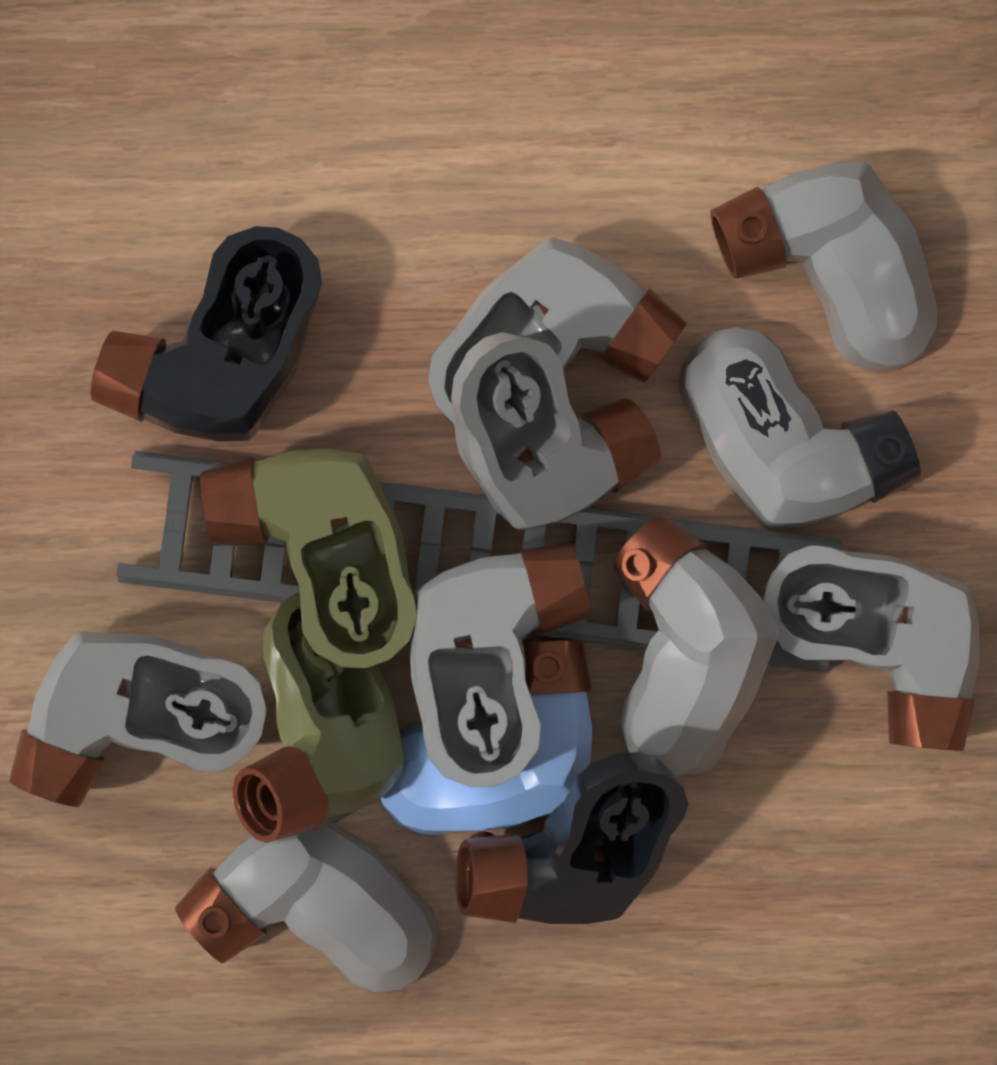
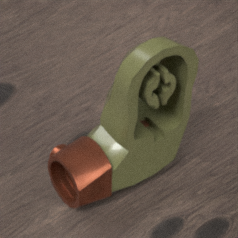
[232,592,405,843]

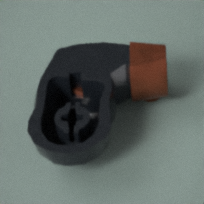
[91,226,322,442]
[455,752,689,924]

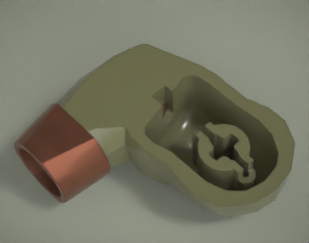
[200,448,417,668]

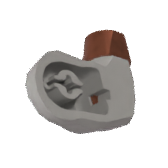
[451,332,661,530]
[9,631,267,807]

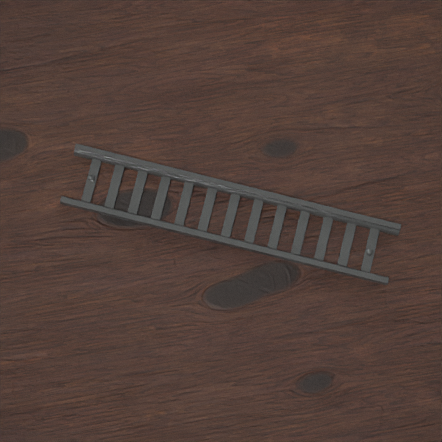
[116,451,843,672]

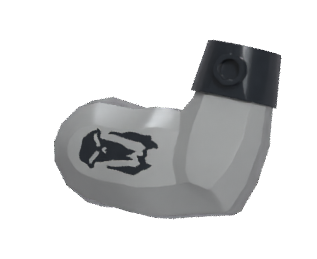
[680,327,921,529]

